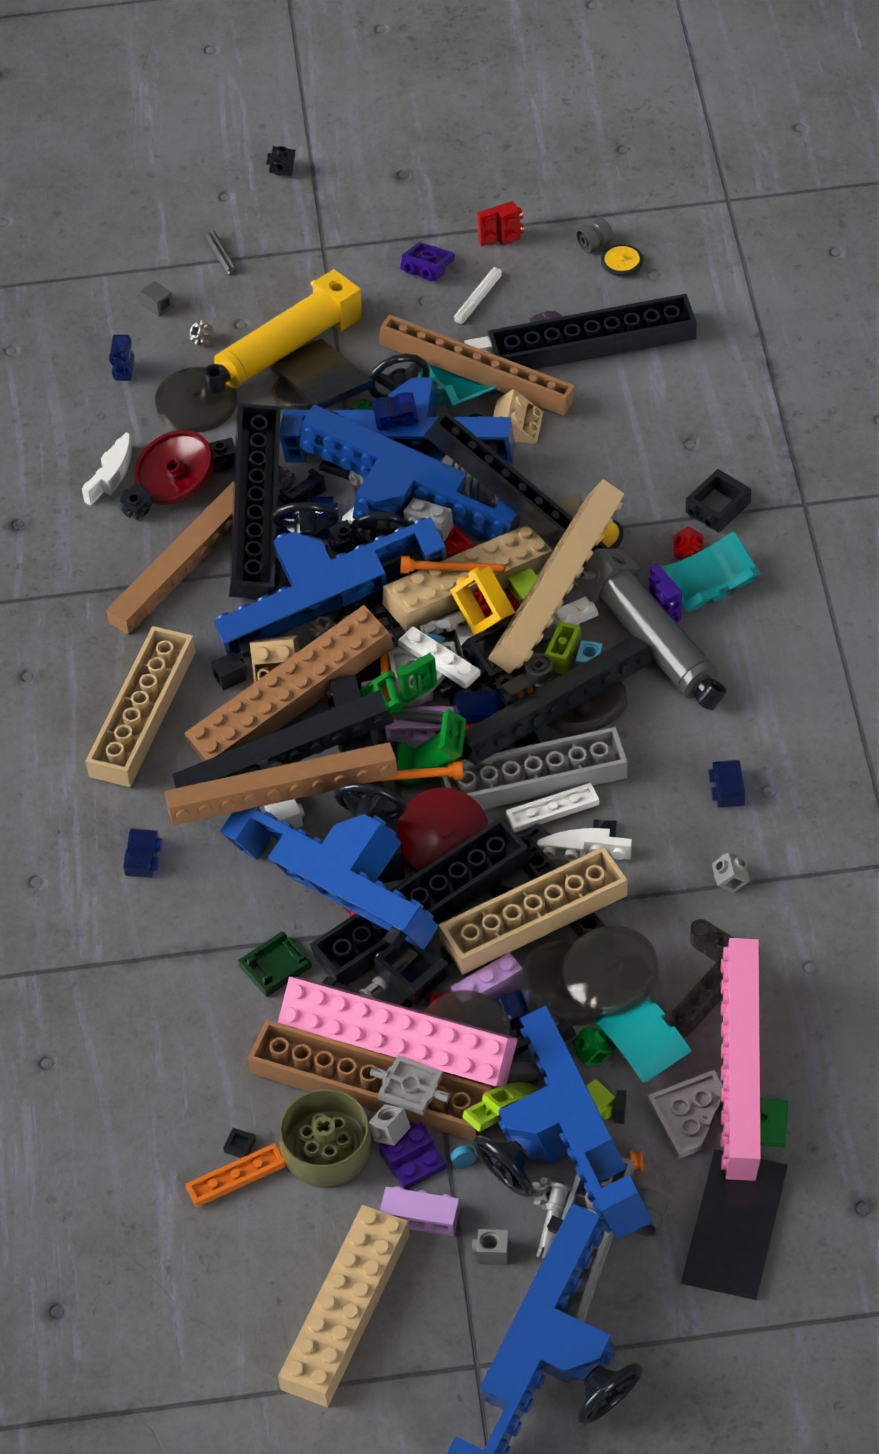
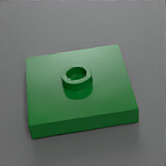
[760,1098,789,1148]

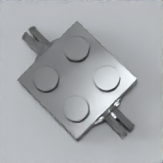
[419,610,468,635]
[370,1055,451,1115]

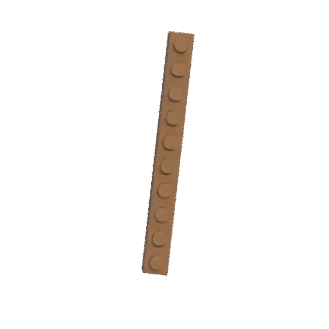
[379,314,575,416]
[106,481,234,634]
[165,742,398,826]

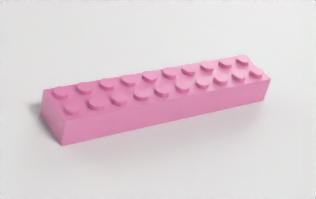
[721,938,761,1181]
[278,977,518,1086]

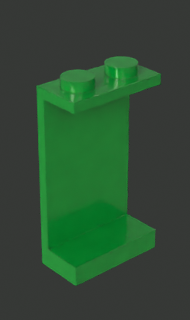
[396,709,466,789]

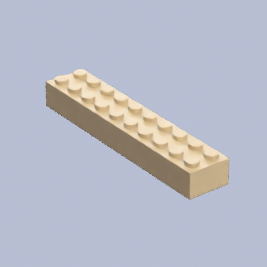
[488,479,624,674]

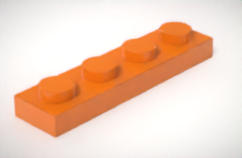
[185,1143,286,1208]

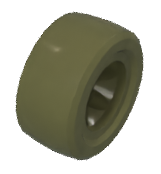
[278,1089,372,1187]

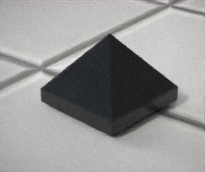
[593,819,617,837]

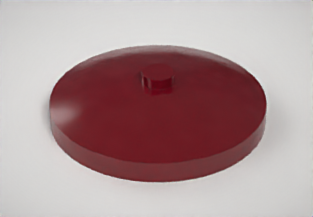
[134,430,214,505]
[397,787,489,872]

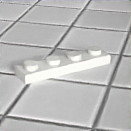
[398,627,480,689]
[506,782,599,833]

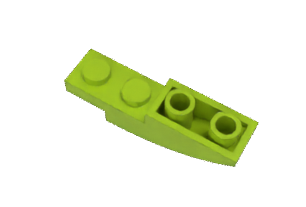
[462,1082,539,1132]

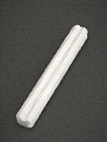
[454,267,502,324]

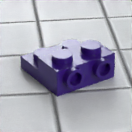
[400,242,455,281]
[649,564,682,623]
[379,1122,447,1190]

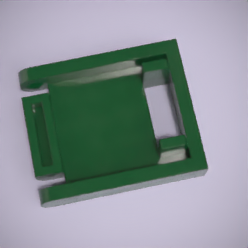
[238,932,312,997]

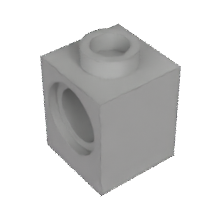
[368,1104,411,1146]
[472,1229,509,1265]

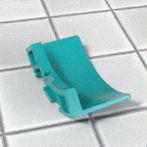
[418,360,496,408]
[661,532,762,612]
[594,990,691,1082]

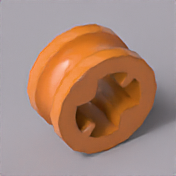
[629,1149,644,1172]

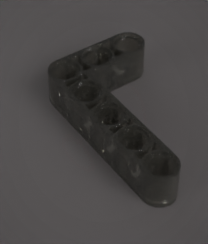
[670,919,733,1038]

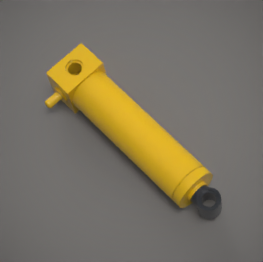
[204,269,362,393]

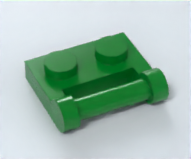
[397,653,438,703]
[359,671,404,714]

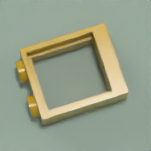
[450,566,515,635]

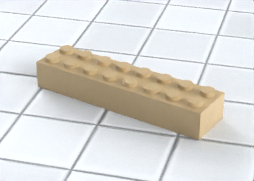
[382,524,552,631]
[85,626,196,788]
[438,846,627,975]
[278,1205,410,1408]

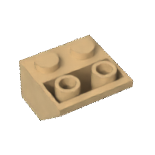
[493,389,543,444]
[250,635,299,683]

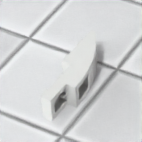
[82,432,132,505]
[541,596,599,641]
[537,828,632,862]

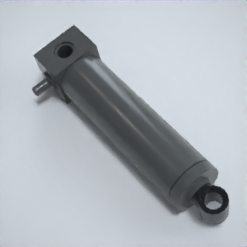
[573,549,727,710]

